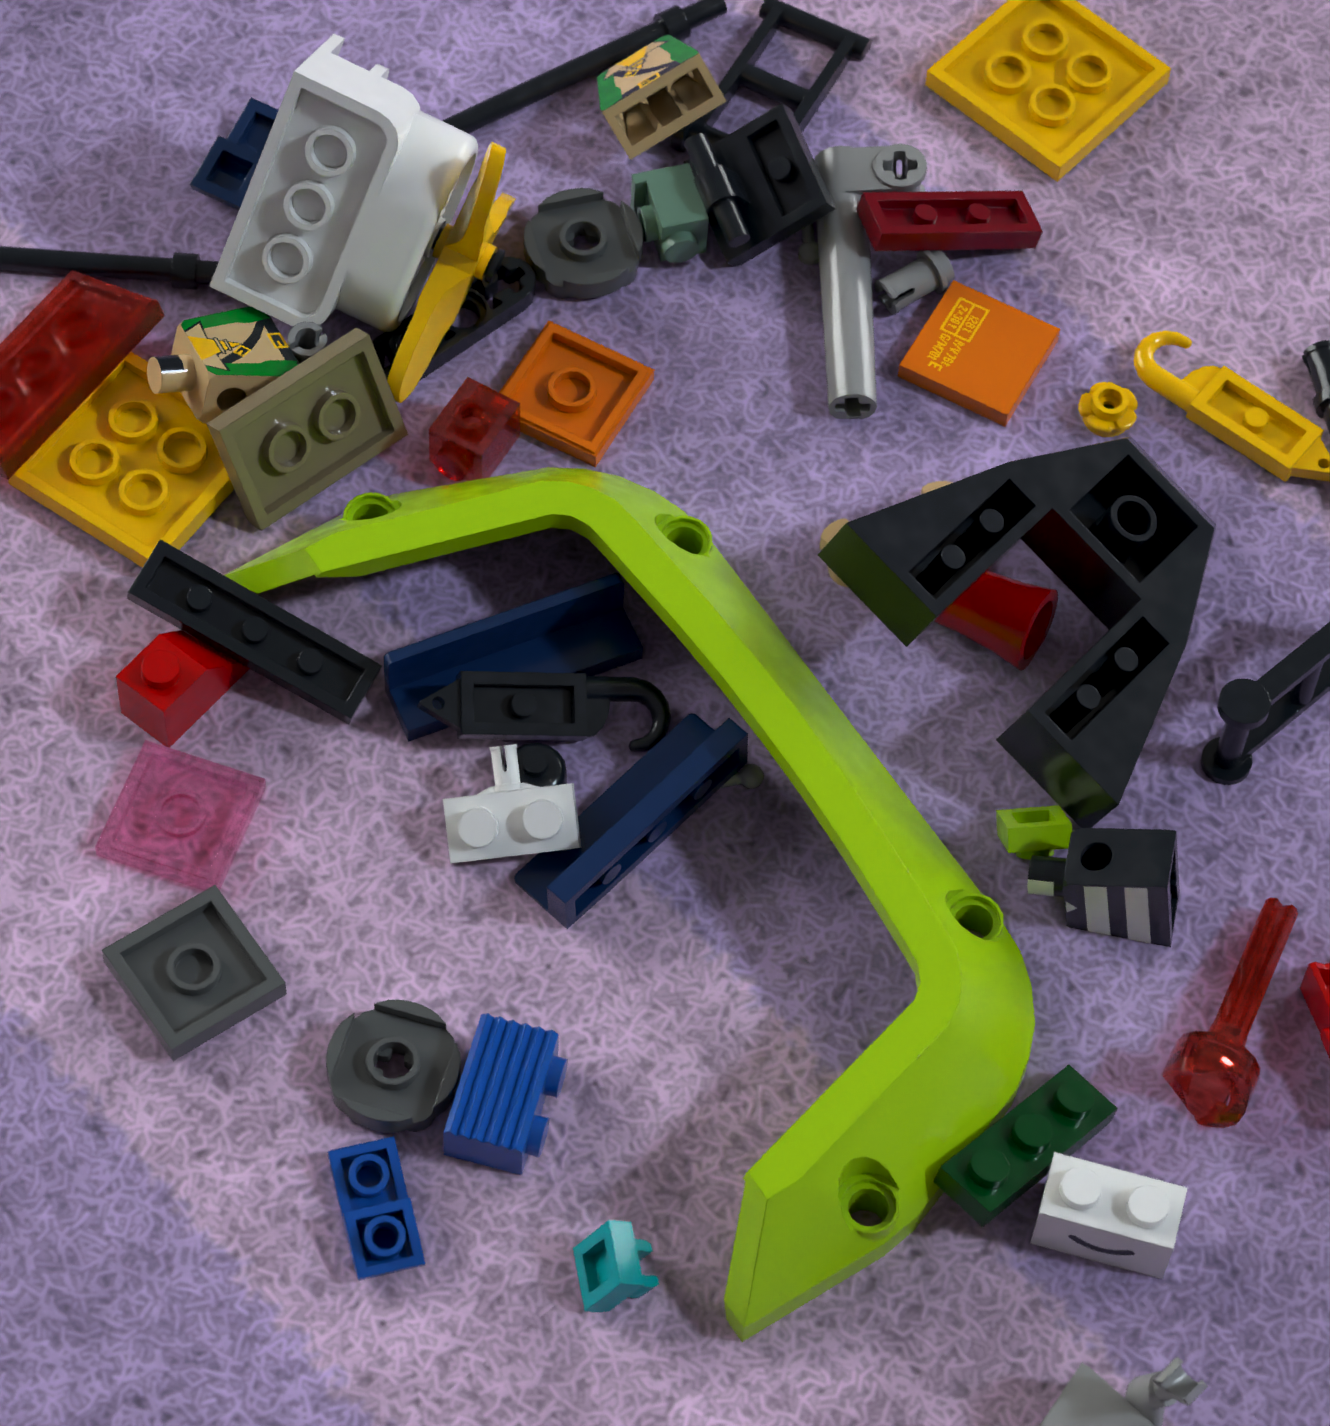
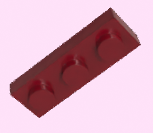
[856,191,1043,251]

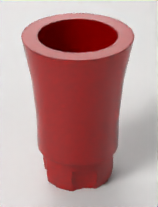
[934,570,1058,671]

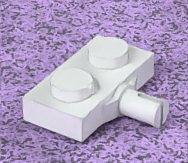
[443,744,581,864]

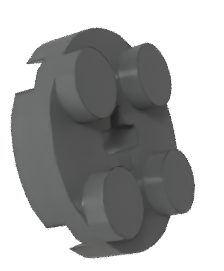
[524,188,643,299]
[326,1000,461,1133]

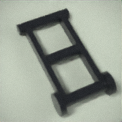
[670,0,872,153]
[1200,622,1330,785]

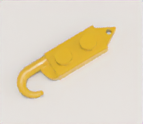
[1133,330,1330,482]

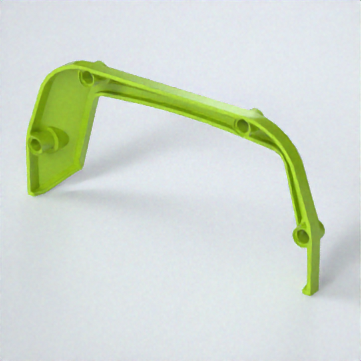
[224,467,1035,1342]

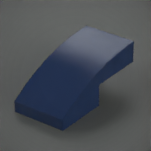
[190,98,278,210]

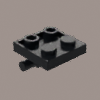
[683,103,836,267]

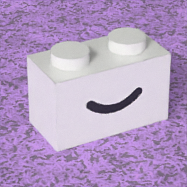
[1030,1152,1188,1279]

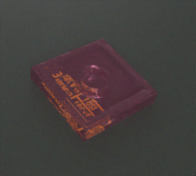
[95,740,266,891]

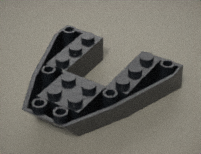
[818,437,1216,828]

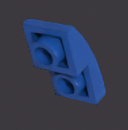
[327,1136,426,1281]

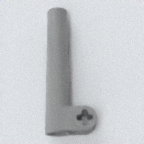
[814,144,927,419]

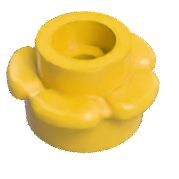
[1078,382,1138,437]

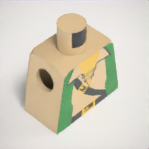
[597,35,727,160]
[147,306,299,424]

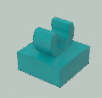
[573,1220,659,1313]

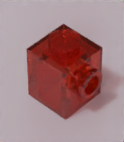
[429,377,520,481]

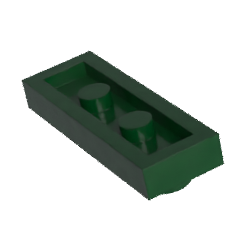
[933,1065,1118,1227]

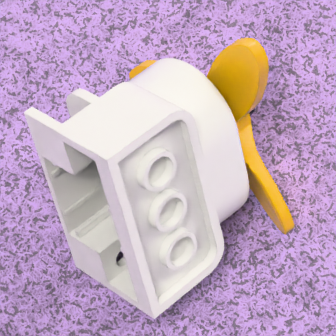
[209,34,516,403]

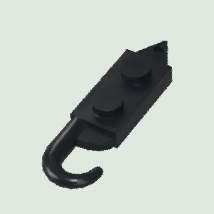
[417,671,671,752]

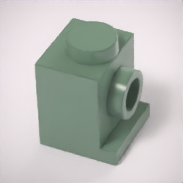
[630,163,709,263]

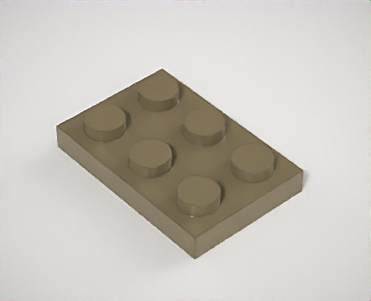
[206,328,408,531]

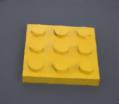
[925,0,1171,182]
[6,346,234,568]

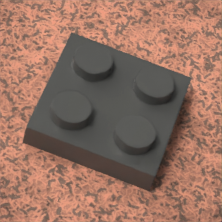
[102,885,287,1061]

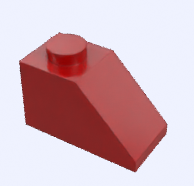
[116,630,250,749]

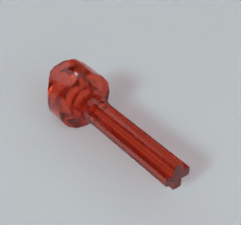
[1162,898,1299,1128]

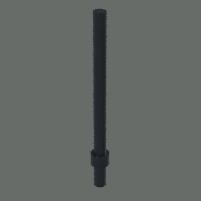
[441,0,727,134]
[0,246,219,290]

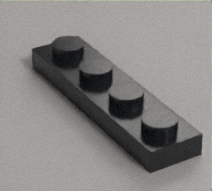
[127,539,382,725]

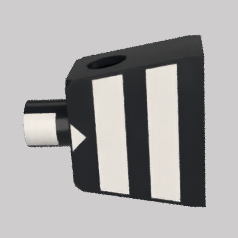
[1027,828,1180,947]

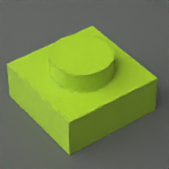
[996,805,1072,860]

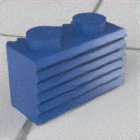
[443,1013,568,1175]

